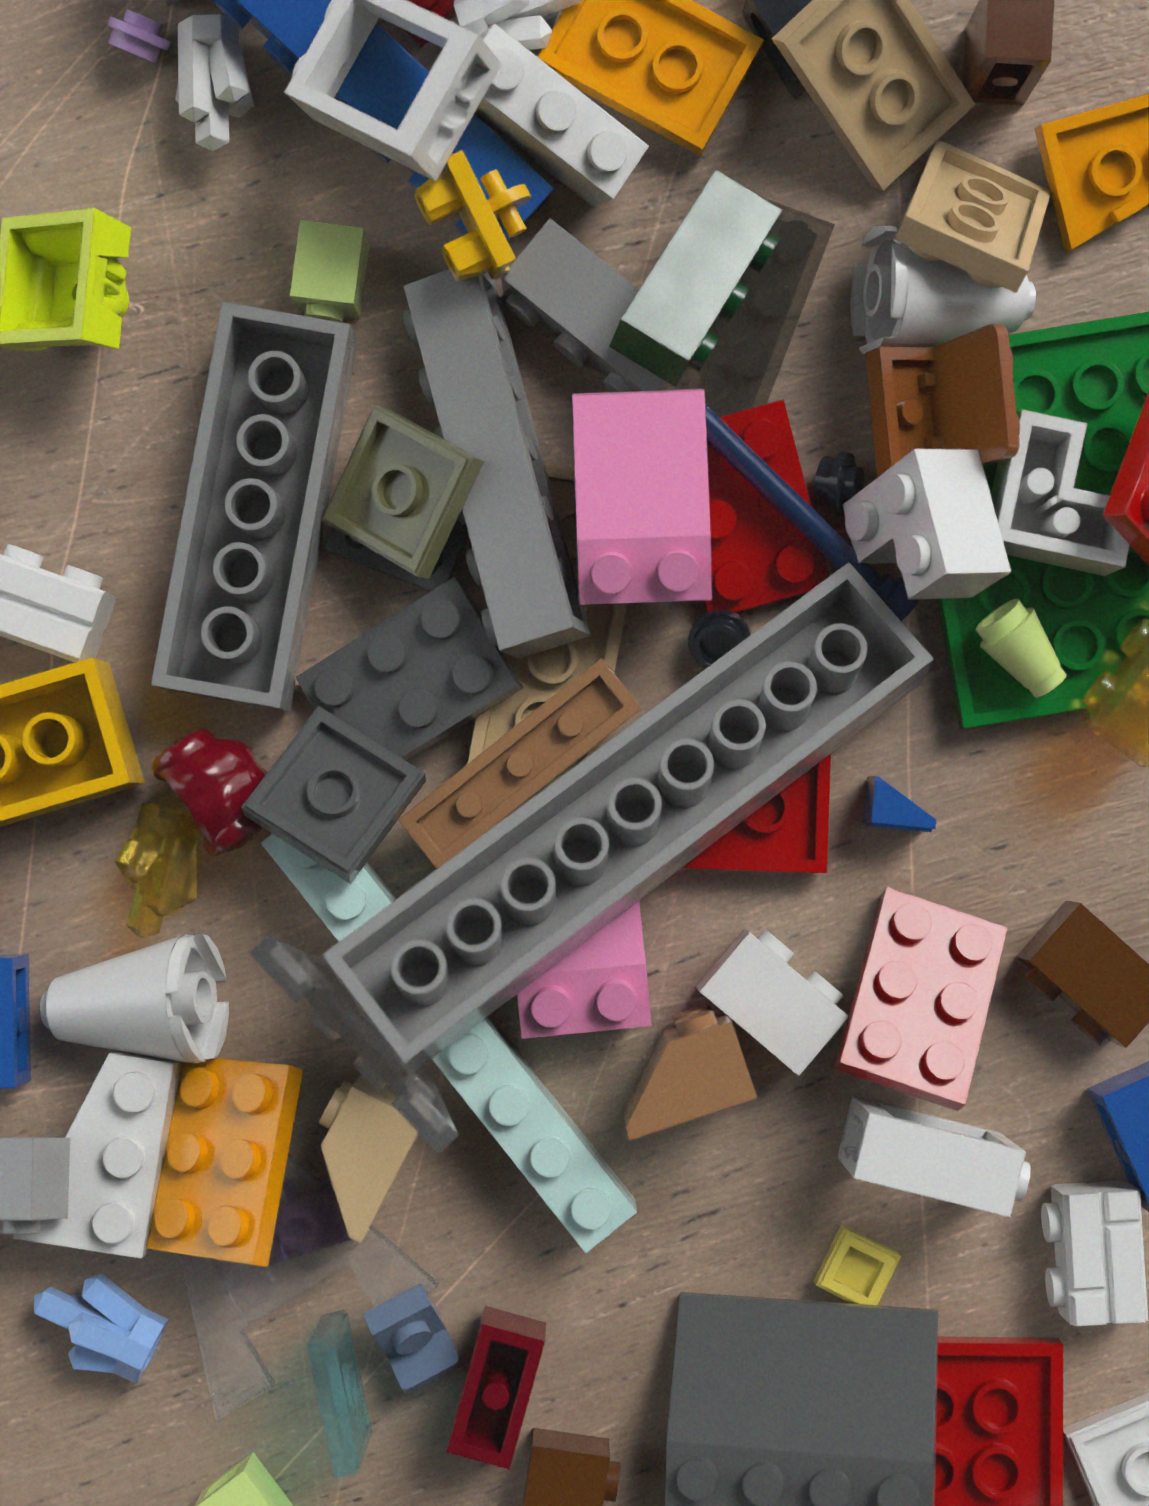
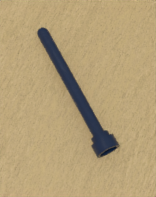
[705,404,920,621]

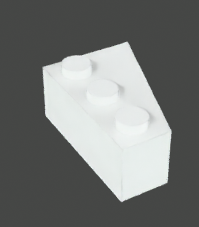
[13,1050,183,1259]

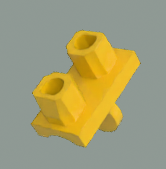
[414,150,532,282]

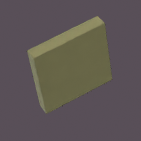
[321,404,484,579]

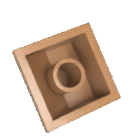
[623,1004,757,1140]

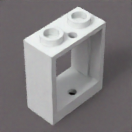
[284,0,502,181]
[837,1096,1031,1217]

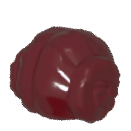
[151,728,268,856]

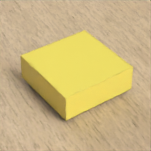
[813,1224,901,1305]

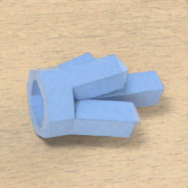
[34,1273,169,1384]

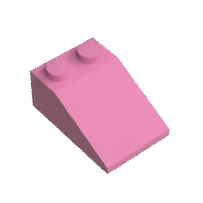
[572,389,712,605]
[517,901,652,1039]

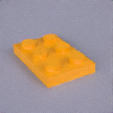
[537,0,764,157]
[146,1058,303,1267]

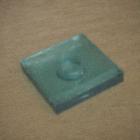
[307,1310,373,1478]

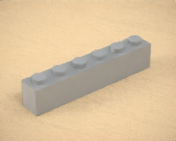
[403,269,591,659]

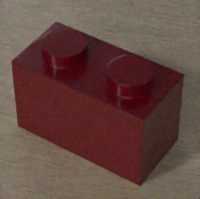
[446,1306,546,1470]

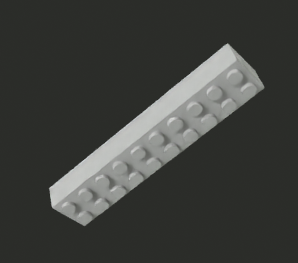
[322,562,934,1075]

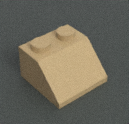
[319,1071,432,1243]

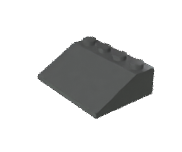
[665,1292,939,1506]

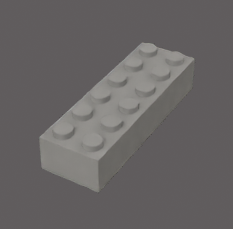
[151,302,358,712]

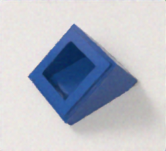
[862,776,936,832]

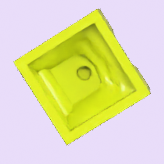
[0,208,131,352]

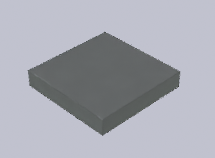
[241,706,426,884]

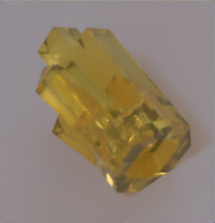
[114,803,202,938]

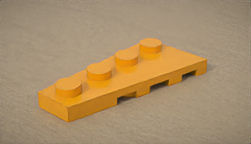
[1035,94,1149,252]

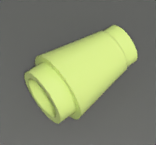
[976,599,1066,698]

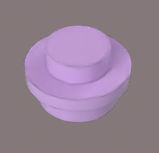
[107,9,171,63]

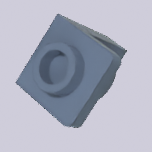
[363,1283,462,1394]

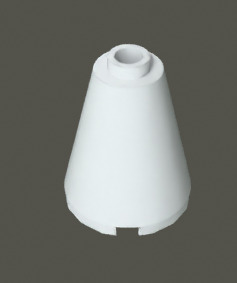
[850,225,1036,354]
[40,934,229,1064]

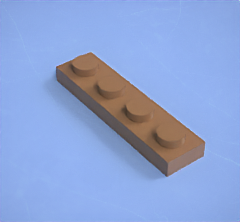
[398,658,642,869]

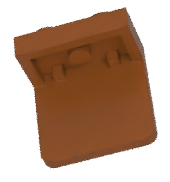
[865,324,1020,477]

